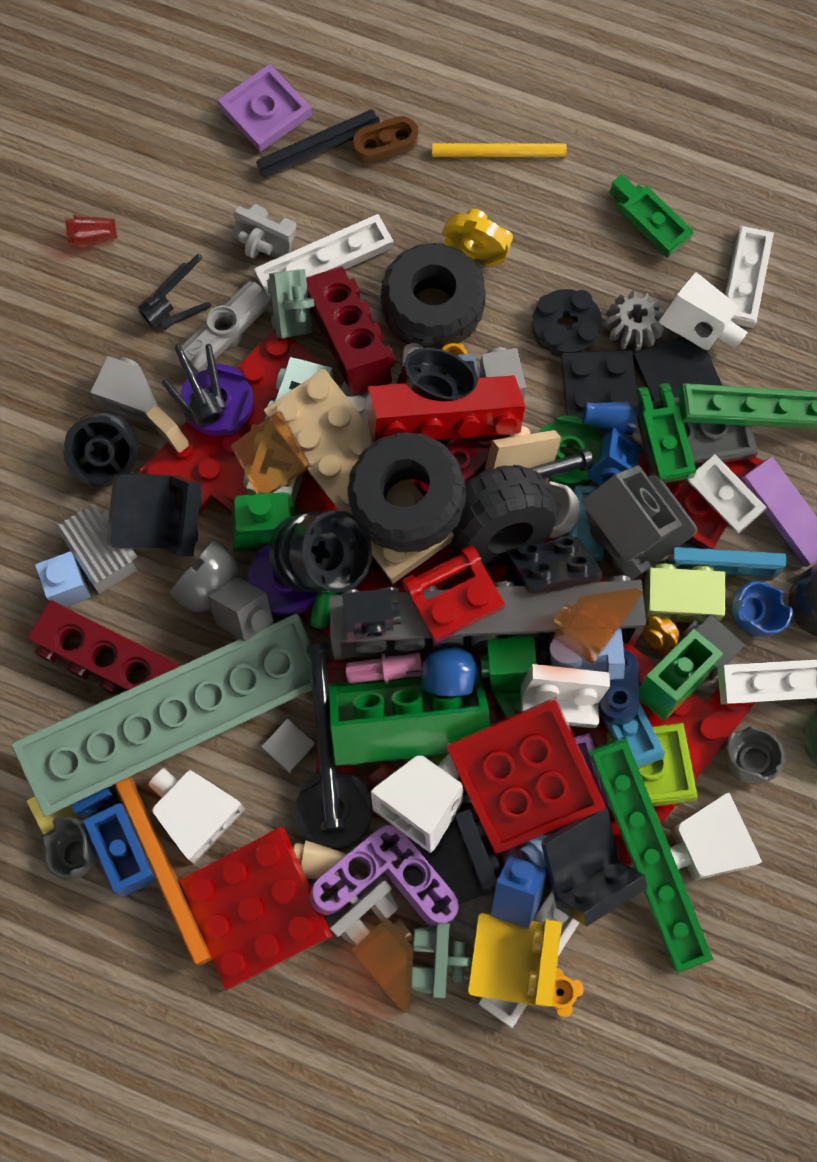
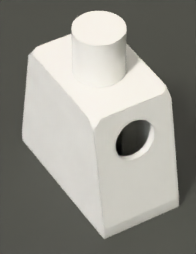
[659,272,747,350]
[371,754,463,853]
[149,768,245,864]
[670,793,762,881]

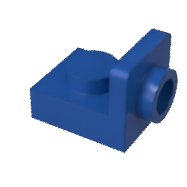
[587,427,641,486]

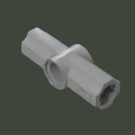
[176,281,272,374]

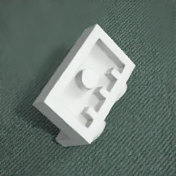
[520,664,610,728]

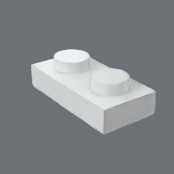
[687,454,766,534]

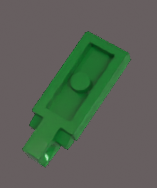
[609,174,694,258]

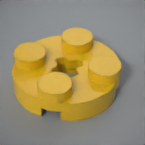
[442,208,513,267]

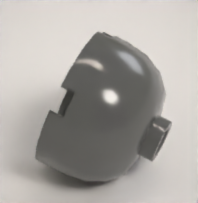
[168,539,239,613]

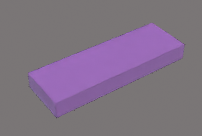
[741,456,817,567]

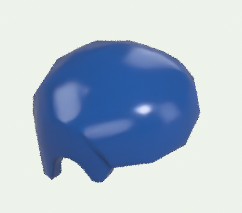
[732,581,793,637]
[421,646,480,697]

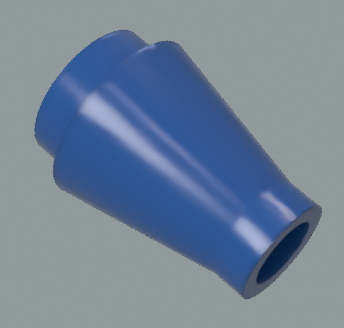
[582,402,638,435]

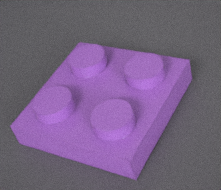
[218,64,312,152]

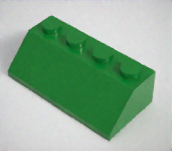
[329,672,490,766]

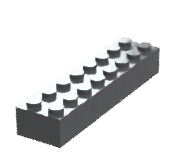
[329,576,646,660]

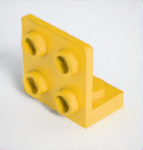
[468,913,562,1008]

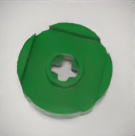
[538,416,603,488]

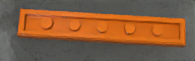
[114,776,212,966]

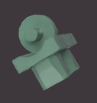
[267,269,315,338]
[411,923,473,999]

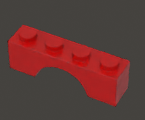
[366,375,526,444]

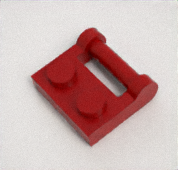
[402,545,505,644]

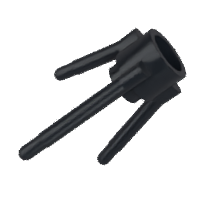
[136,254,212,330]
[162,344,227,427]

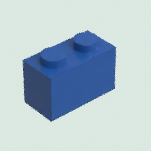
[83,803,157,897]

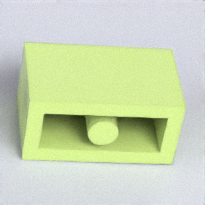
[644,563,725,623]

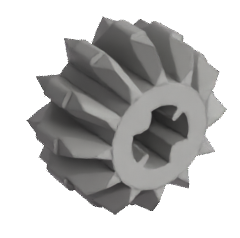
[605,290,664,352]

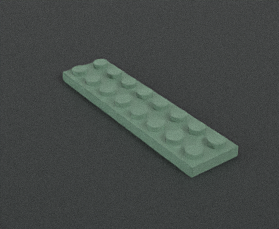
[11,613,313,817]

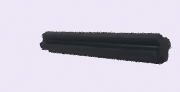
[256,109,380,178]

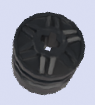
[396,347,478,444]
[269,510,372,592]

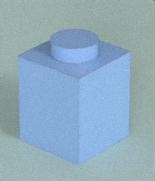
[35,551,91,607]

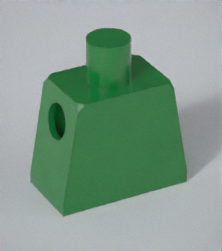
[231,492,301,552]

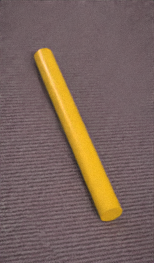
[432,143,566,157]

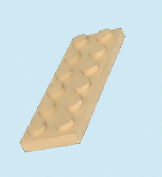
[264,368,454,584]

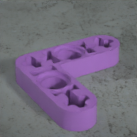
[309,825,459,927]

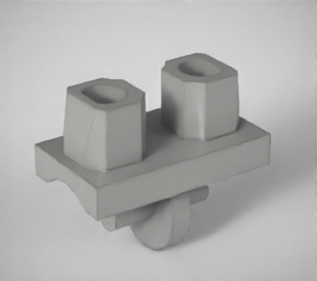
[232,204,296,258]
[325,874,398,946]

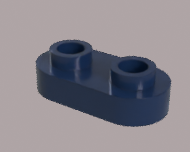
[599,649,639,725]

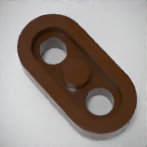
[353,116,418,163]

